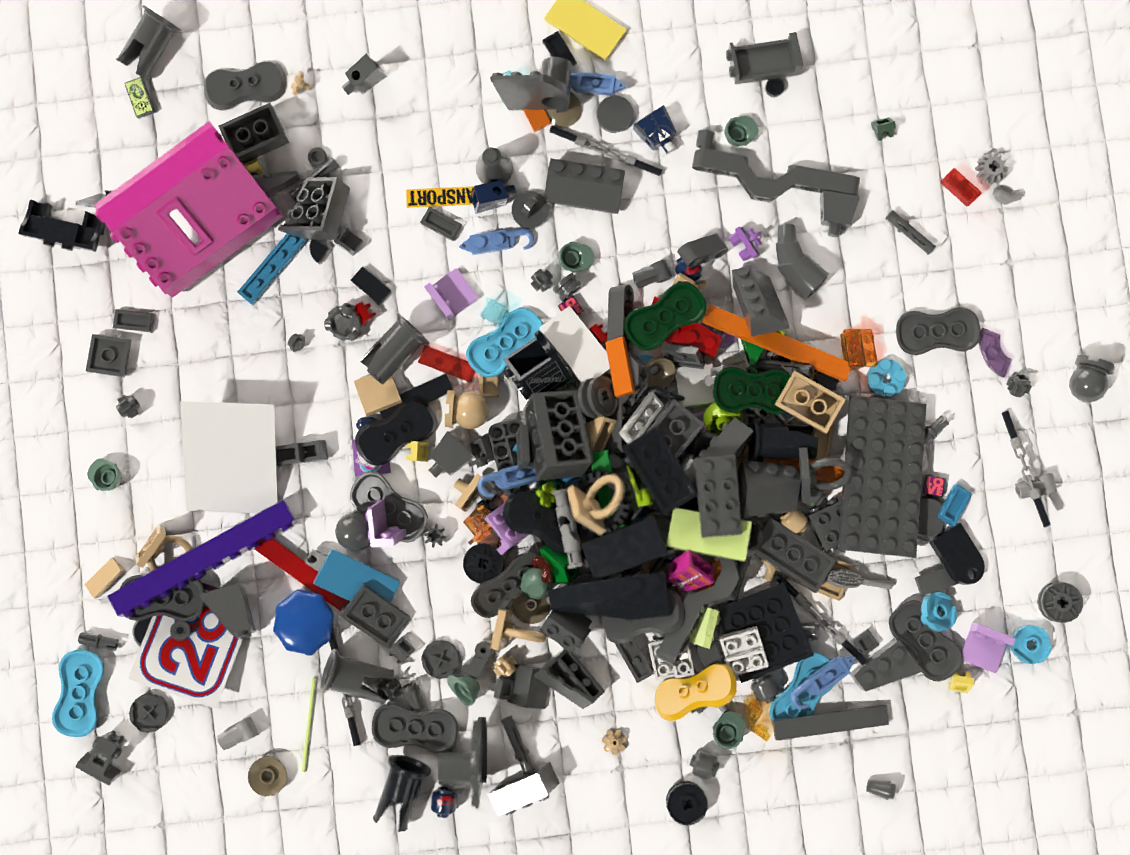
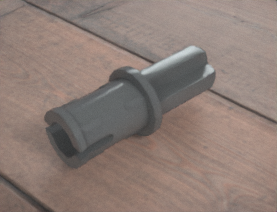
[77,632,119,651]

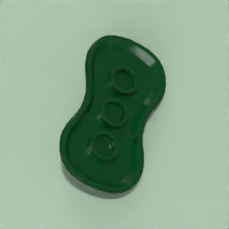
[624,282,707,351]
[713,367,791,415]

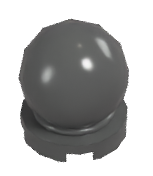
[1069,355,1115,403]
[335,512,371,551]

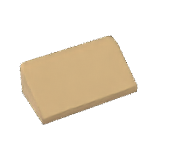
[84,557,126,599]

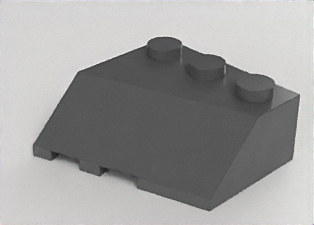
[278,177,350,240]
[737,460,801,520]

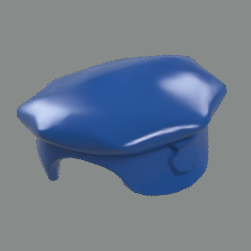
[273,589,334,656]

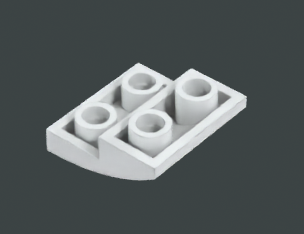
[675,363,715,408]
[719,626,769,676]
[647,639,695,680]

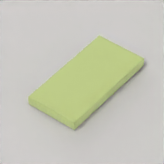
[666,508,752,562]

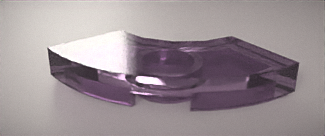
[979,328,1012,378]

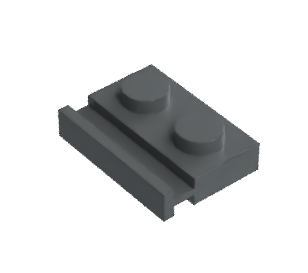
[661,343,705,369]

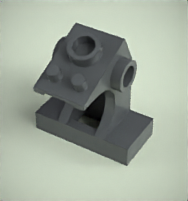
[75,730,127,786]

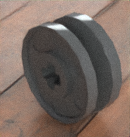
[578,376,618,419]
[1037,582,1083,623]

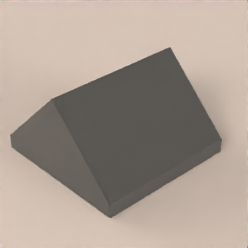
[507,663,549,709]

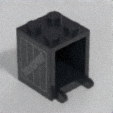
[503,331,572,400]

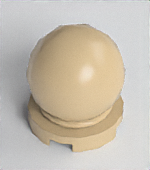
[444,390,490,430]

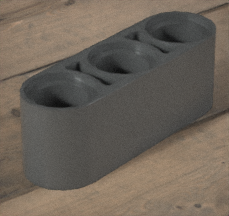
[677,233,728,268]

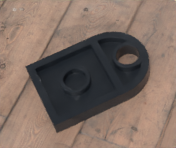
[929,522,985,585]

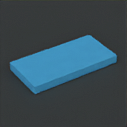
[313,548,401,602]

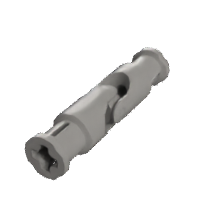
[552,488,585,569]

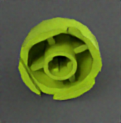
[703,401,743,435]

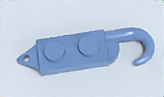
[571,72,627,96]
[459,228,535,255]
[478,465,537,497]
[791,656,856,709]

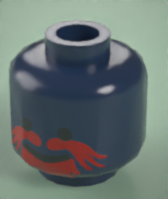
[675,257,703,281]
[431,787,457,818]

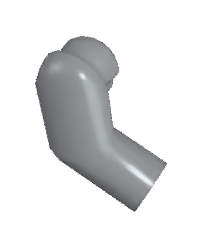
[993,187,1022,205]

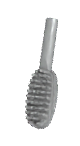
[826,568,893,589]

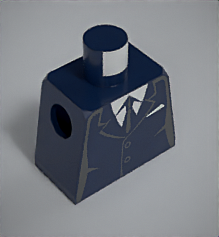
[633,105,677,154]
[470,180,516,214]

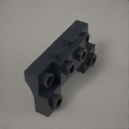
[18,199,106,252]

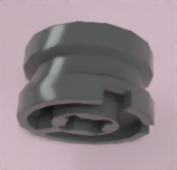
[552,273,582,302]

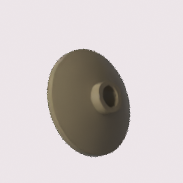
[545,92,582,128]
[512,592,550,624]
[248,756,287,797]

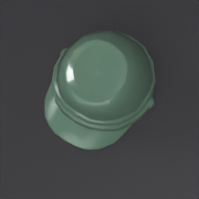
[724,115,759,146]
[558,241,594,273]
[87,458,122,491]
[521,567,553,600]
[447,675,480,706]
[712,711,745,749]

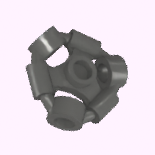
[324,303,362,342]

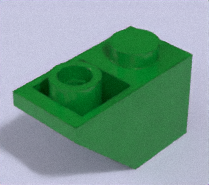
[540,544,579,584]

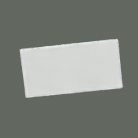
[539,306,610,383]

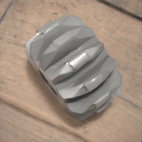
[974,152,1009,185]

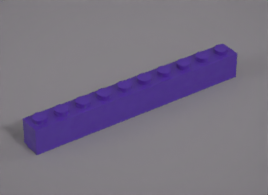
[107,500,297,618]

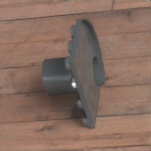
[490,57,572,113]
[438,717,487,809]

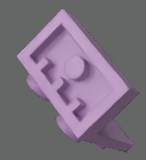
[424,268,478,321]
[366,500,406,547]
[485,502,529,555]
[961,623,1016,673]

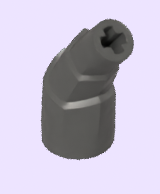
[776,224,830,301]

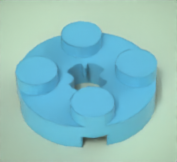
[866,359,907,397]
[921,592,957,632]
[1010,625,1052,664]

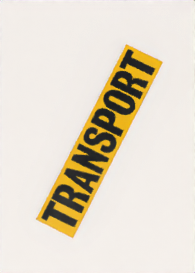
[406,186,474,208]

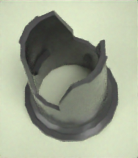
[115,5,182,80]
[360,313,430,384]
[320,649,394,705]

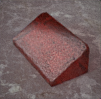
[940,168,982,207]

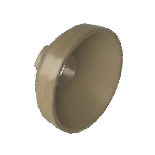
[646,356,676,389]

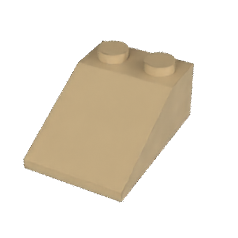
[775,371,846,434]

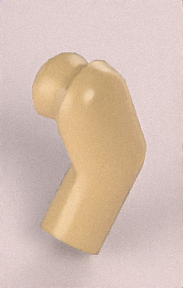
[760,558,777,582]

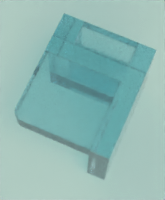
[480,297,508,326]

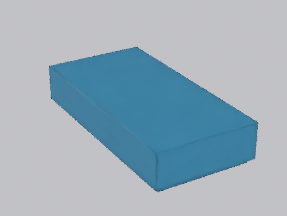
[936,484,972,527]

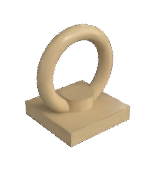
[567,475,624,535]
[136,524,193,572]
[490,609,548,650]

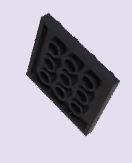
[715,582,814,683]

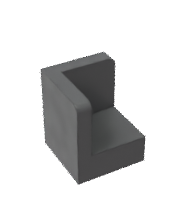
[334,226,363,256]

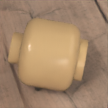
[779,508,808,535]

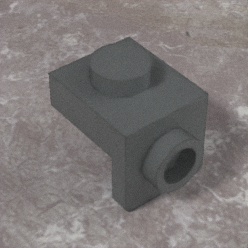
[468,436,494,468]

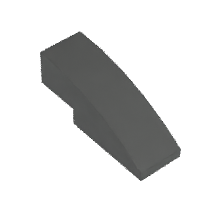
[276,440,328,467]

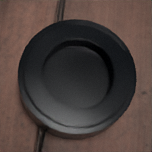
[765,78,784,98]

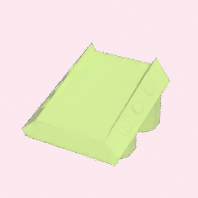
[683,599,720,649]

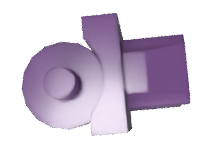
[728,226,763,261]

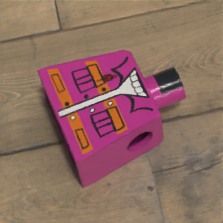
[666,549,714,592]

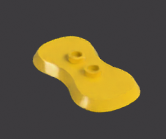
[655,663,737,721]

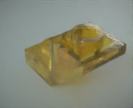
[743,698,771,742]

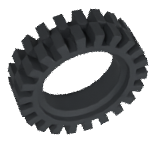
[569,471,633,533]

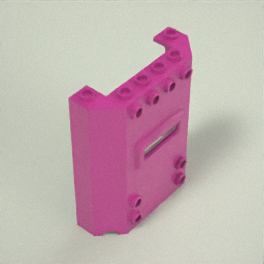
[95,121,283,298]

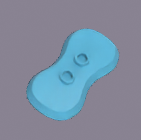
[466,308,543,378]
[52,650,104,737]
[770,652,834,721]

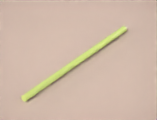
[301,678,316,772]

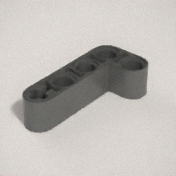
[488,419,524,498]

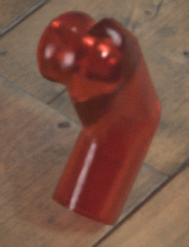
[532,556,552,583]

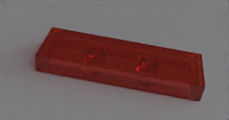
[418,345,476,383]

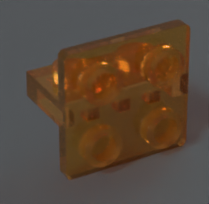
[840,329,878,371]

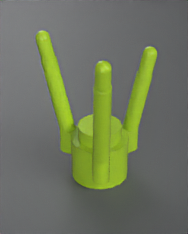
[626,465,653,507]

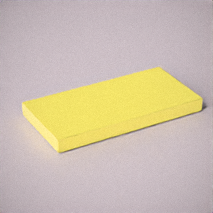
[544,0,626,61]

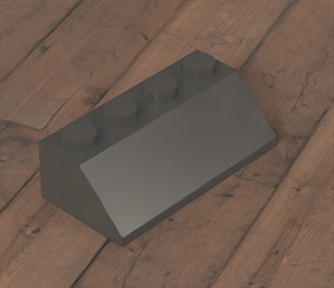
[544,158,625,214]
[732,266,790,336]

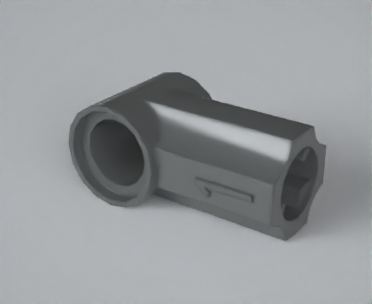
[632,259,673,289]

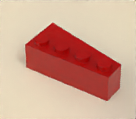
[652,296,722,359]

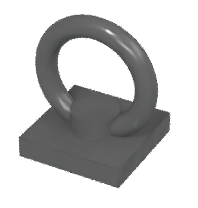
[799,448,852,503]

